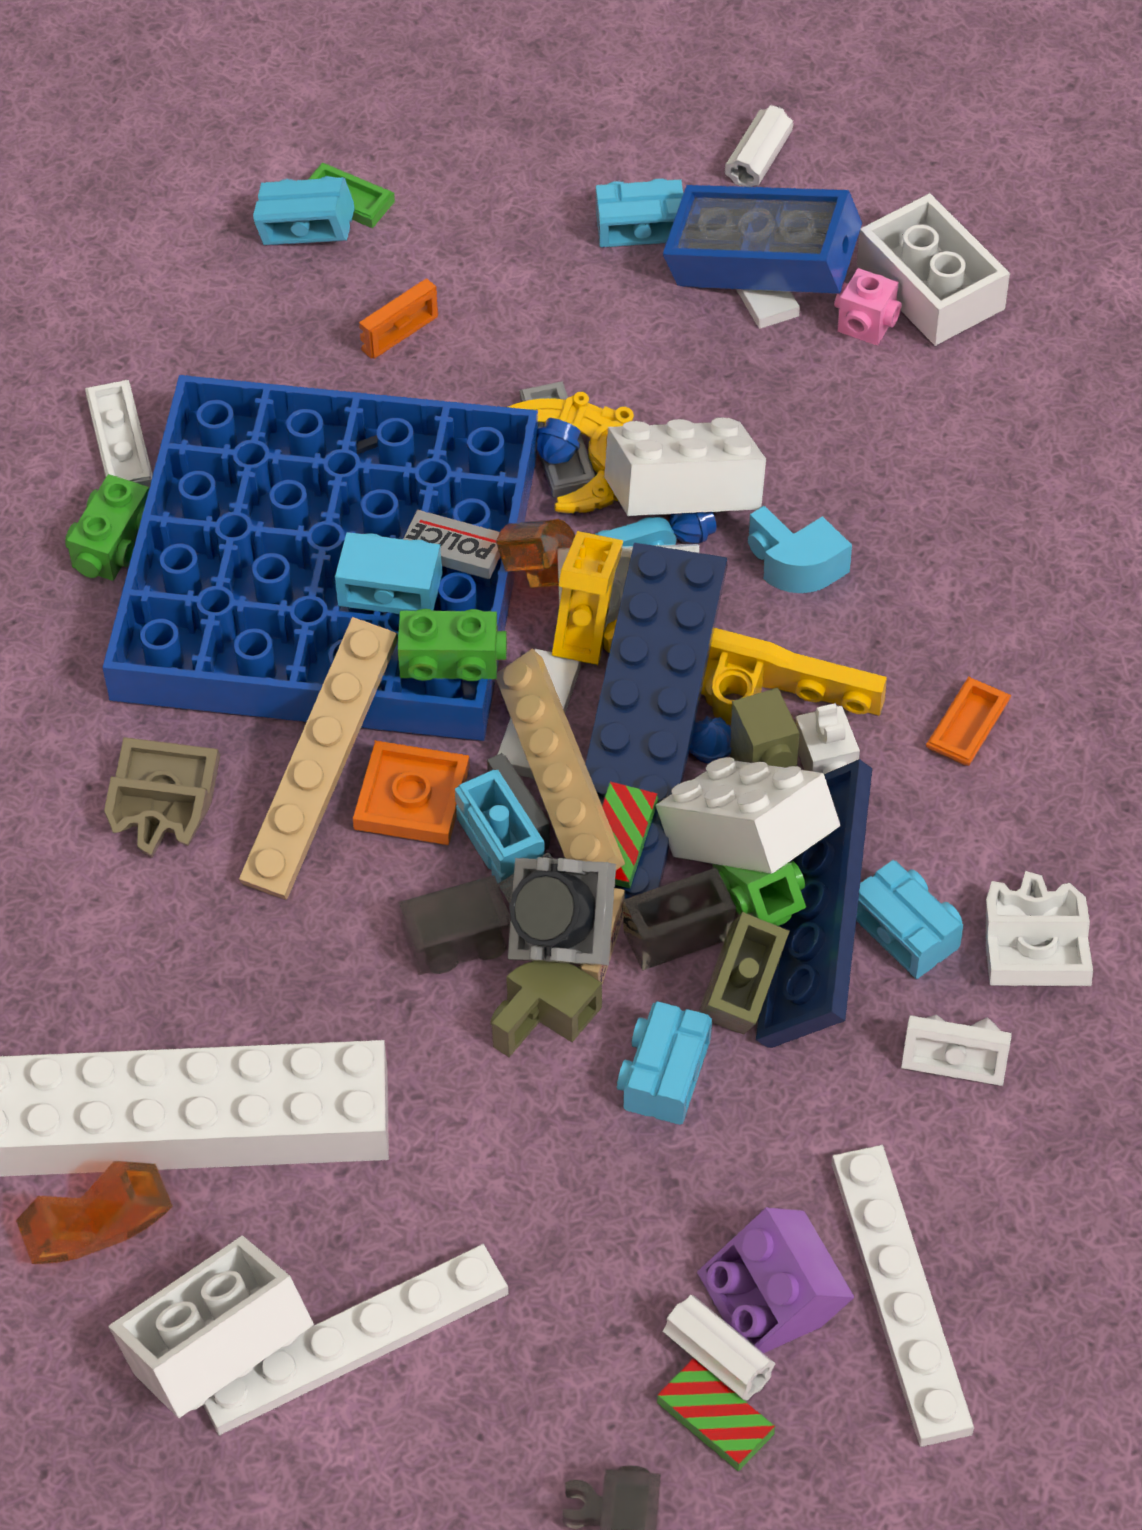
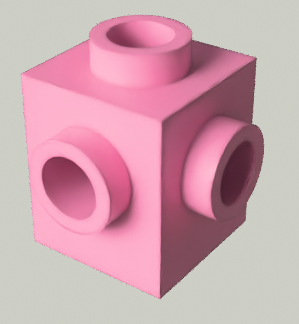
[834,268,902,346]

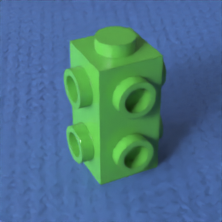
[65,474,149,581]
[398,609,507,681]
[710,861,806,926]

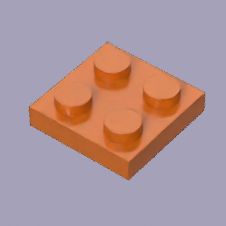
[353,740,470,845]

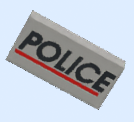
[403,510,506,579]

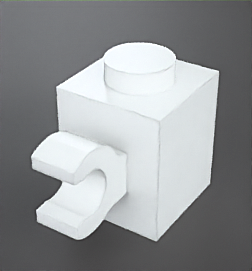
[795,703,860,774]

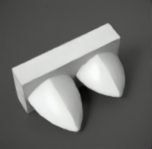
[901,1015,1012,1086]

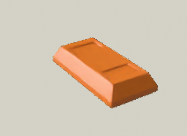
[926,676,1011,766]

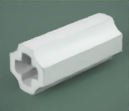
[725,105,793,187]
[663,1295,775,1400]

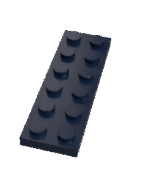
[756,759,873,1048]

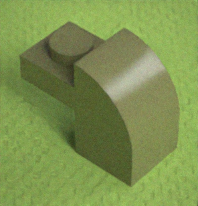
[490,961,602,1057]

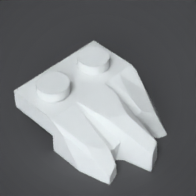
[986,871,1093,986]

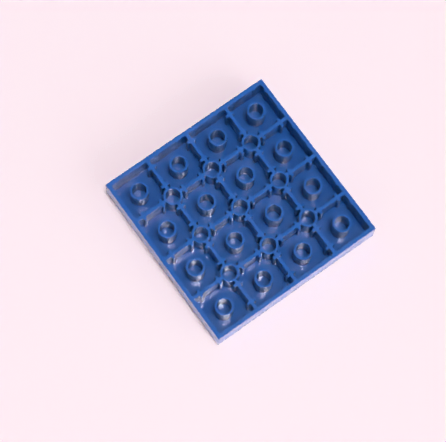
[102,375,538,741]

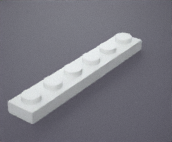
[832,1145,974,1447]
[203,1244,508,1435]

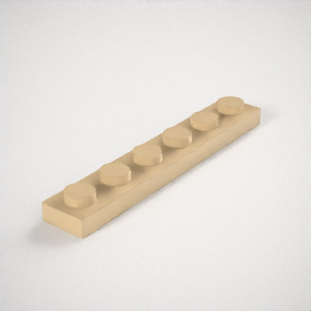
[239,617,398,900]
[496,648,625,870]

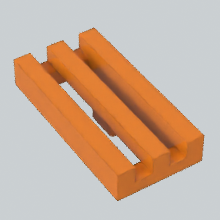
[359,278,438,359]

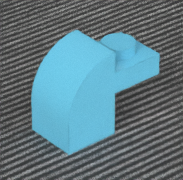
[748,506,852,593]

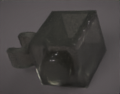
[562,1465,661,1530]

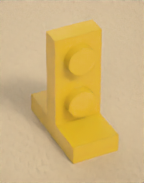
[552,531,624,665]

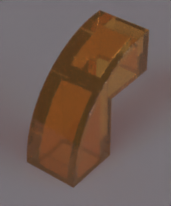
[496,519,575,588]
[16,1161,173,1264]

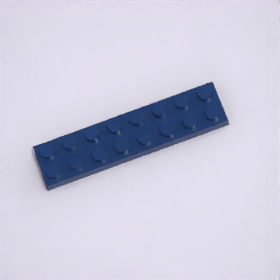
[585,542,728,915]

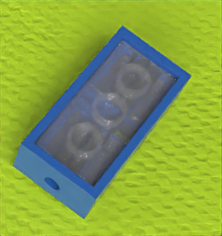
[662,185,862,294]

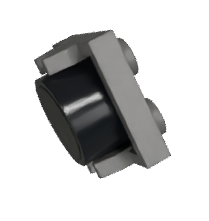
[508,857,616,966]

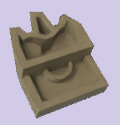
[104,737,221,858]

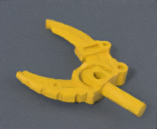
[508,392,634,513]

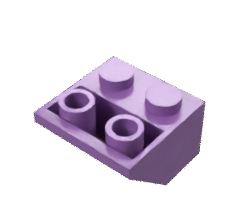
[697,1208,855,1353]

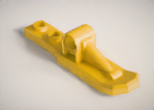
[603,619,887,725]

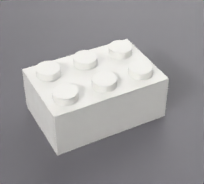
[857,193,1010,346]
[604,418,766,516]
[655,757,841,874]
[108,1235,314,1418]

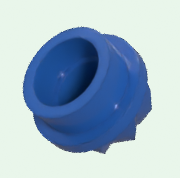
[537,418,581,464]
[669,512,717,544]
[689,716,732,764]

